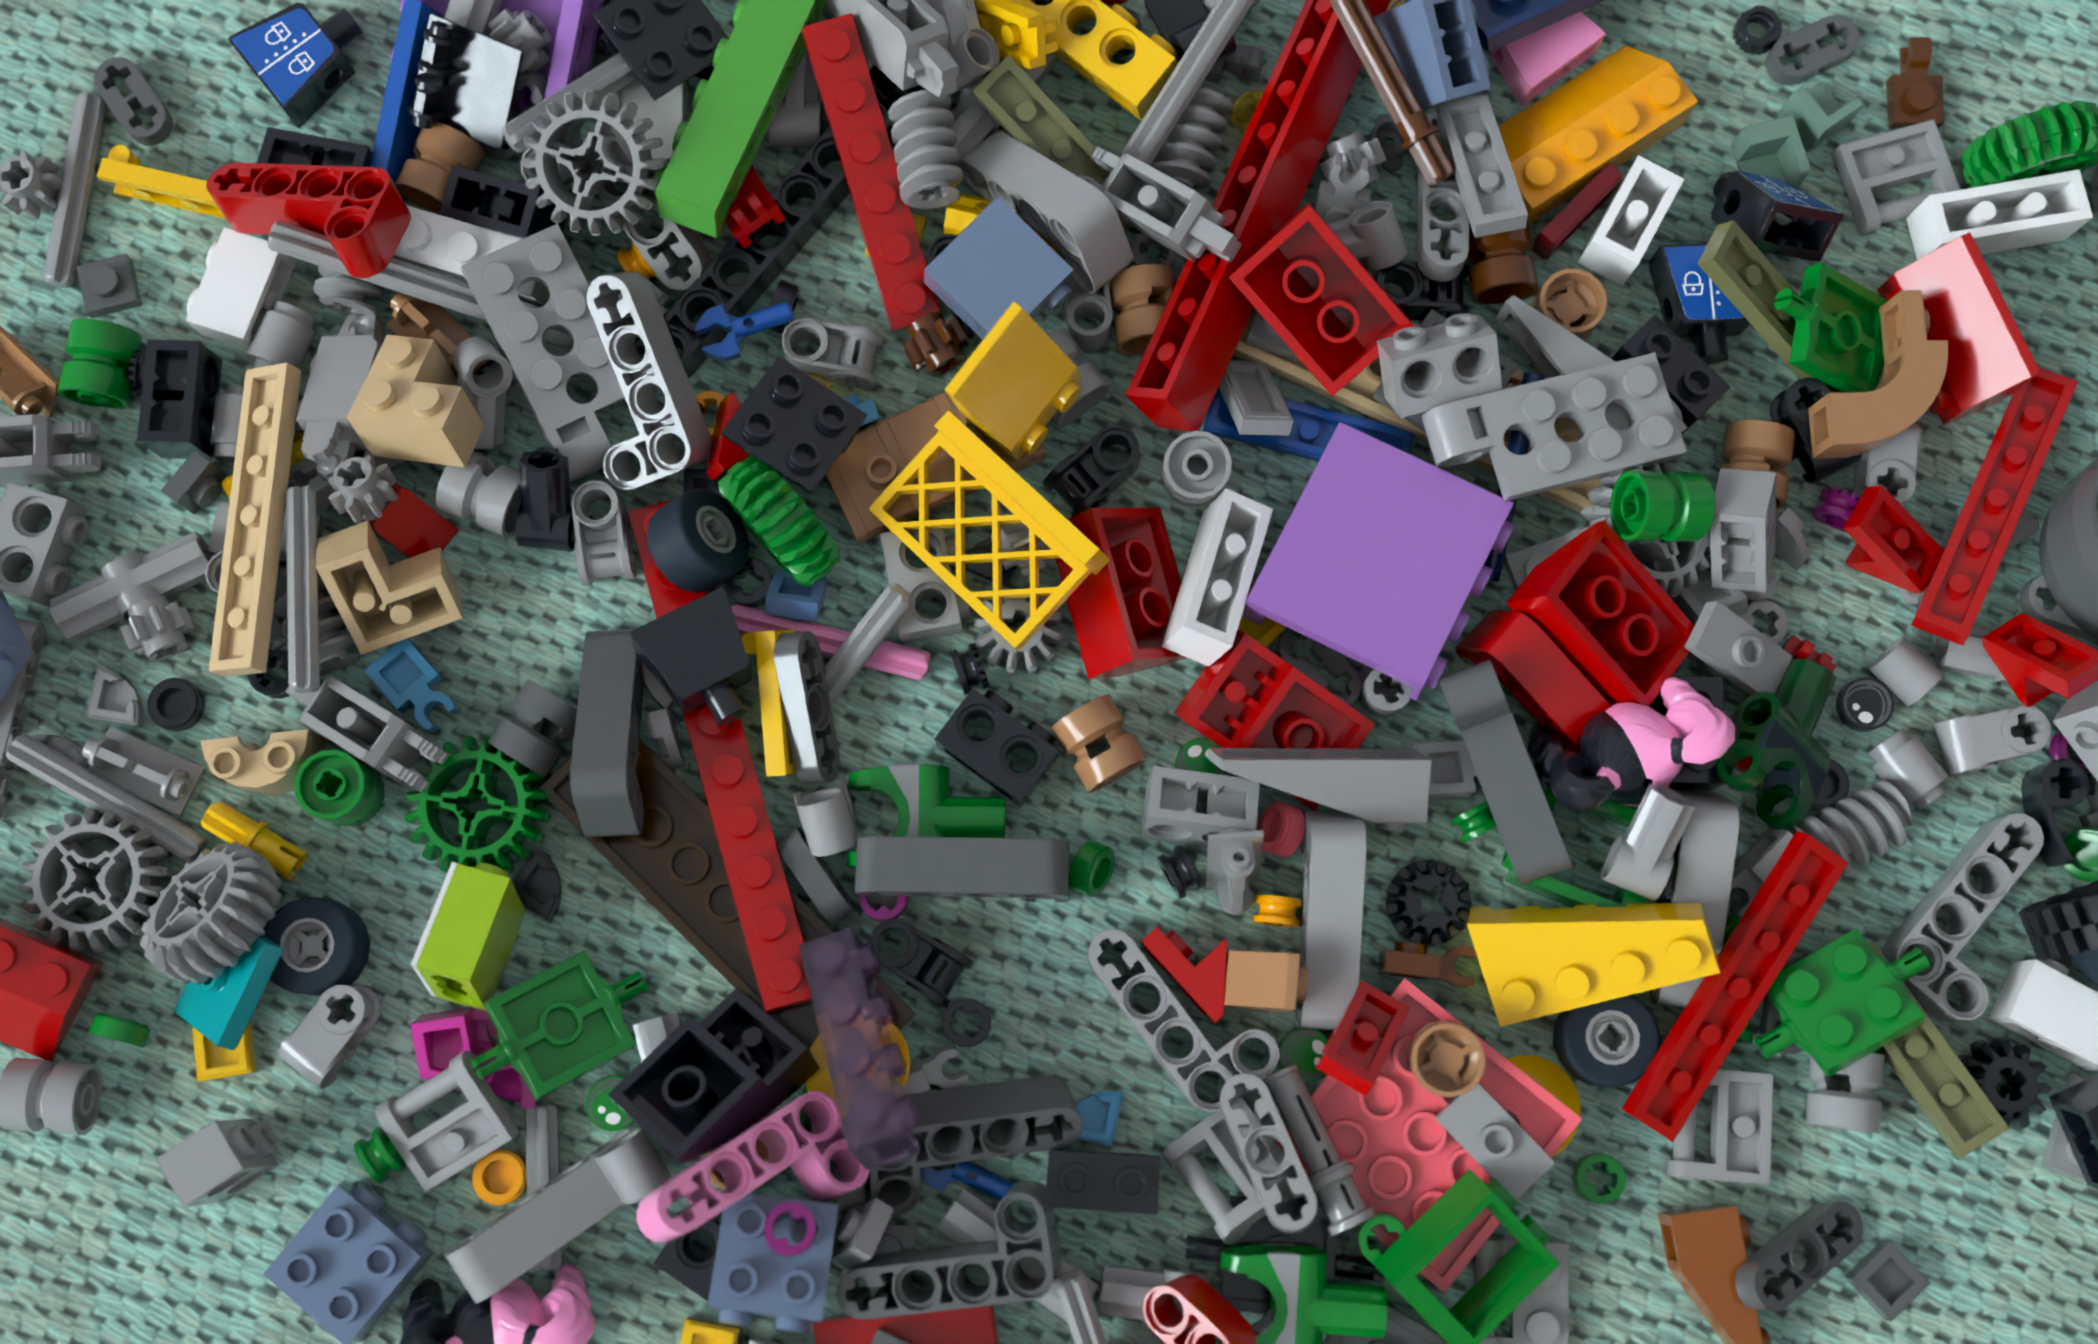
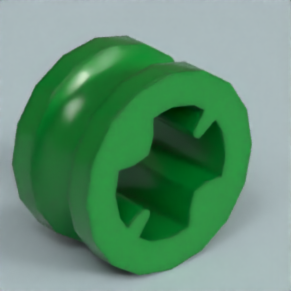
[1450,801,1497,844]
[354,1127,406,1184]
[1572,1153,1626,1204]
[1357,1212,1406,1263]

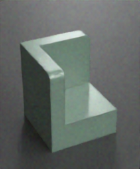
[1777,81,1865,153]
[1731,115,1811,188]

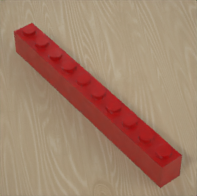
[1125,0,1390,431]

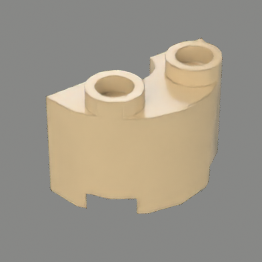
[200,729,326,795]

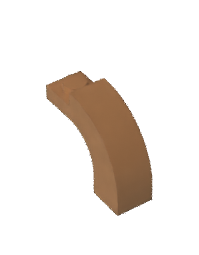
[1808,290,1948,459]

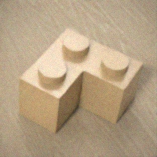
[346,334,485,468]
[315,521,462,655]

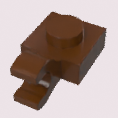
[1886,37,1944,129]
[1378,942,1477,988]

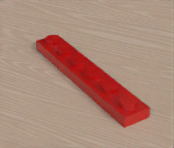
[801,13,941,331]
[1911,367,2078,646]
[1621,831,1848,1142]

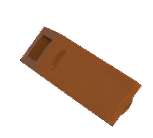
[1658,1204,1771,1344]

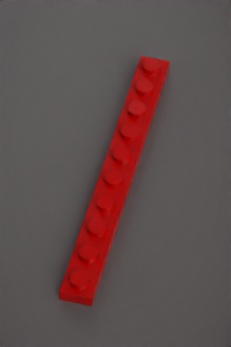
[627,500,819,1014]

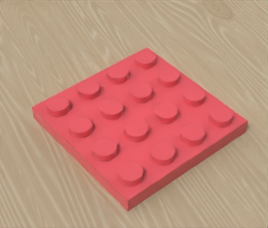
[1275,978,1582,1294]

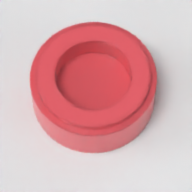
[1257,801,1305,857]

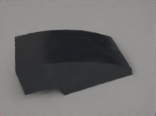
[608,988,820,1164]

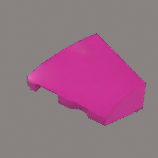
[410,1007,539,1110]

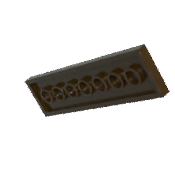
[539,738,917,1073]

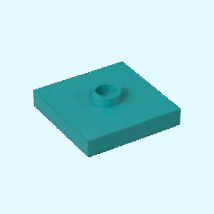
[174,935,283,1051]

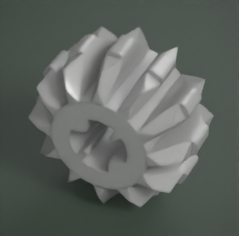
[974,586,1063,676]

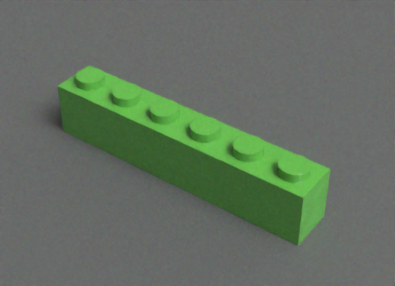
[651,0,827,238]

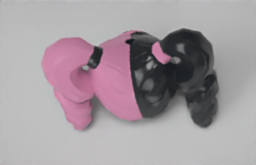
[1528,677,1735,810]
[400,1264,595,1344]

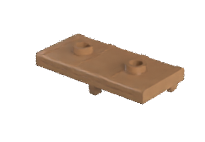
[825,392,1047,545]

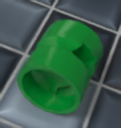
[57,319,142,409]
[1610,470,1715,542]
[294,749,385,827]

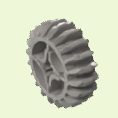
[521,89,667,236]
[1578,462,1711,597]
[18,807,175,953]
[140,842,282,985]

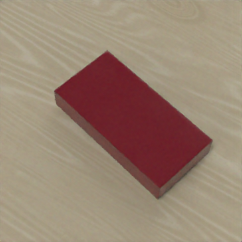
[1531,163,1622,260]

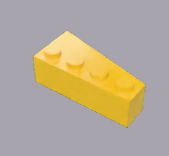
[1467,903,1720,1027]

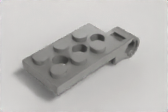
[461,223,625,483]
[1421,352,1687,502]

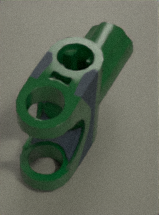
[1717,659,1836,830]

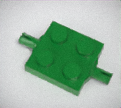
[1774,263,1887,393]
[1754,928,1930,1078]
[470,950,648,1101]

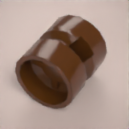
[1467,219,1539,305]

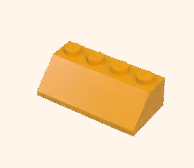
[1498,45,1698,224]

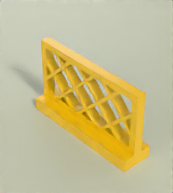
[868,410,1110,651]

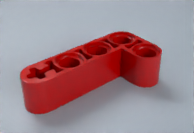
[206,163,411,278]
[1455,610,1611,751]
[1143,1274,1256,1344]

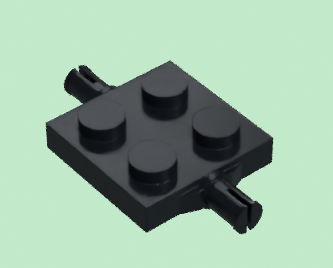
[1185,1195,1375,1314]

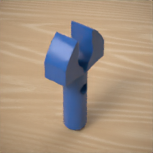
[695,302,794,362]
[920,1161,1015,1203]

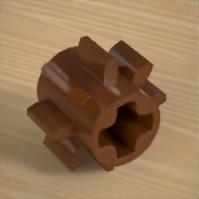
[903,312,969,376]

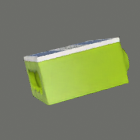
[411,862,525,1011]

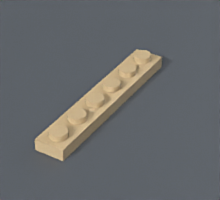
[208,362,302,677]

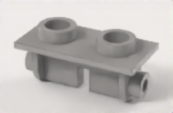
[82,726,206,816]
[1205,828,1264,915]

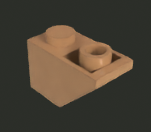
[1224,950,1308,1013]

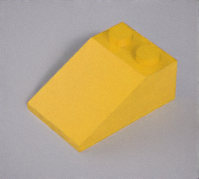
[944,302,1082,461]

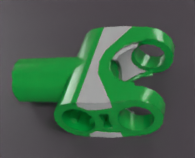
[847,764,1005,869]
[1215,1243,1388,1344]

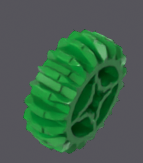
[1961,101,2098,188]
[718,455,841,587]
[404,735,551,873]

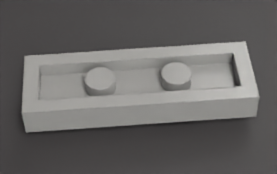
[1436,95,1528,238]

